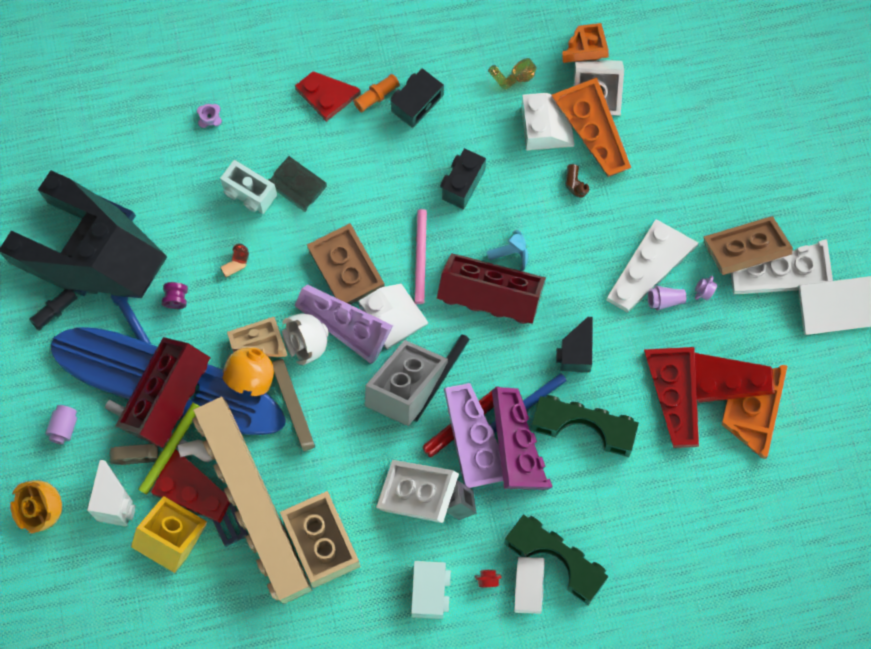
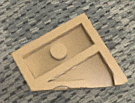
[227,317,288,357]

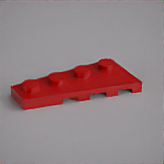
[644,347,699,448]

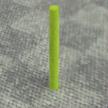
[138,402,200,495]

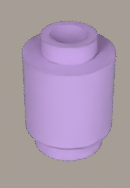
[45,405,77,444]

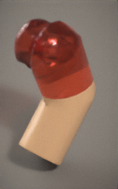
[220,243,249,277]

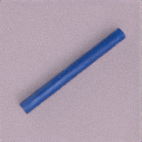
[489,373,567,434]

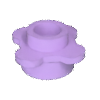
[197,104,222,128]
[695,275,717,301]

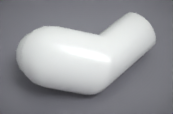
[177,440,212,462]

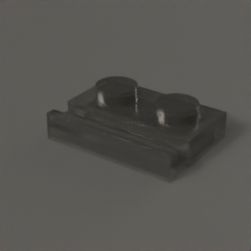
[268,156,327,212]

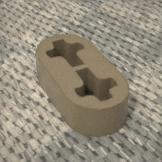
[110,444,158,465]

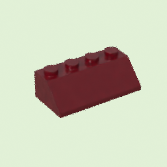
[436,253,546,324]
[115,337,211,448]

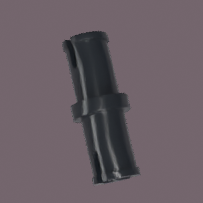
[29,290,78,331]

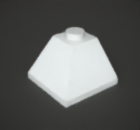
[359,284,428,350]

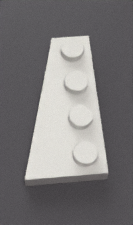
[606,219,698,313]
[731,239,833,294]

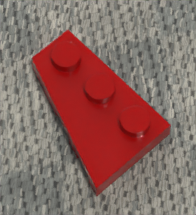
[695,353,775,403]
[151,449,230,523]

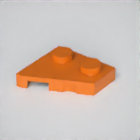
[562,23,609,63]

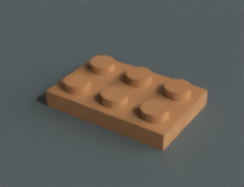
[704,216,792,275]
[307,223,385,305]

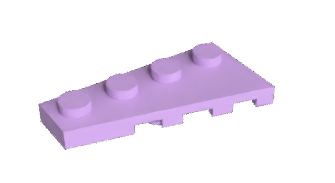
[295,284,393,364]
[444,383,503,488]

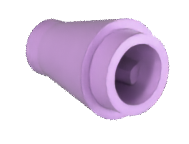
[648,286,686,311]

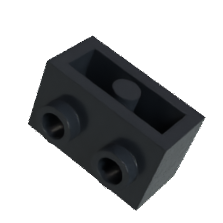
[391,68,444,128]
[440,148,486,209]

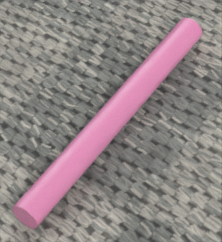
[415,209,427,304]

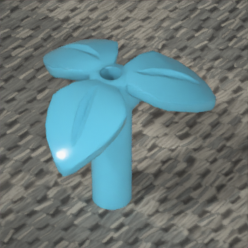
[487,230,528,271]

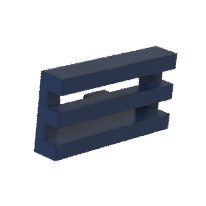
[213,490,248,547]

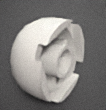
[282,313,329,365]

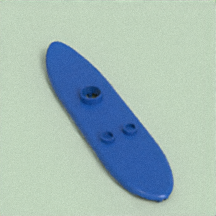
[50,327,286,435]

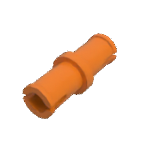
[353,74,400,112]

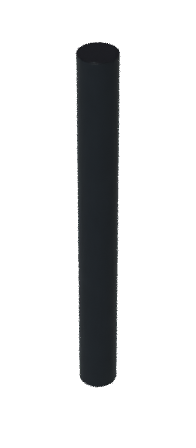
[413,334,470,422]

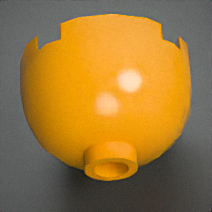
[222,348,274,396]
[10,480,62,534]

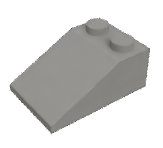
[365,340,448,426]

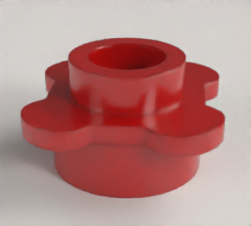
[475,570,502,587]

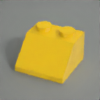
[131,496,207,573]

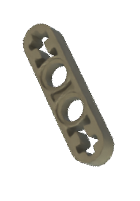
[272,358,315,452]

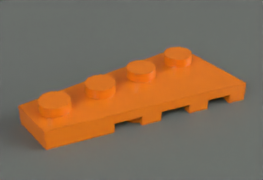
[551,78,631,177]

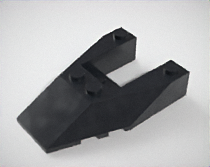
[0,170,167,298]

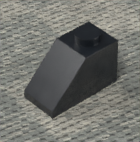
[556,317,593,372]

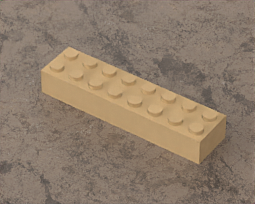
[192,397,313,604]

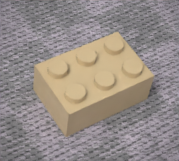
[280,491,360,588]

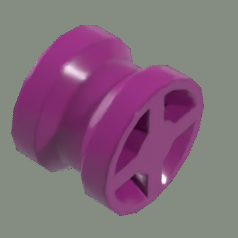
[162,282,188,309]

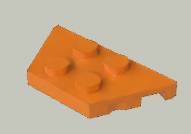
[721,365,788,459]

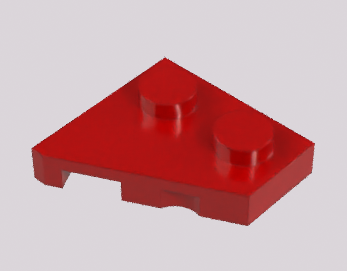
[295,71,361,122]

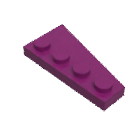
[492,387,553,490]

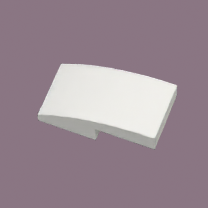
[515,557,545,614]

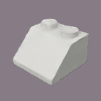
[573,60,624,116]
[521,93,574,151]
[88,460,135,527]

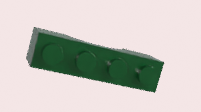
[531,395,639,457]
[504,514,608,606]

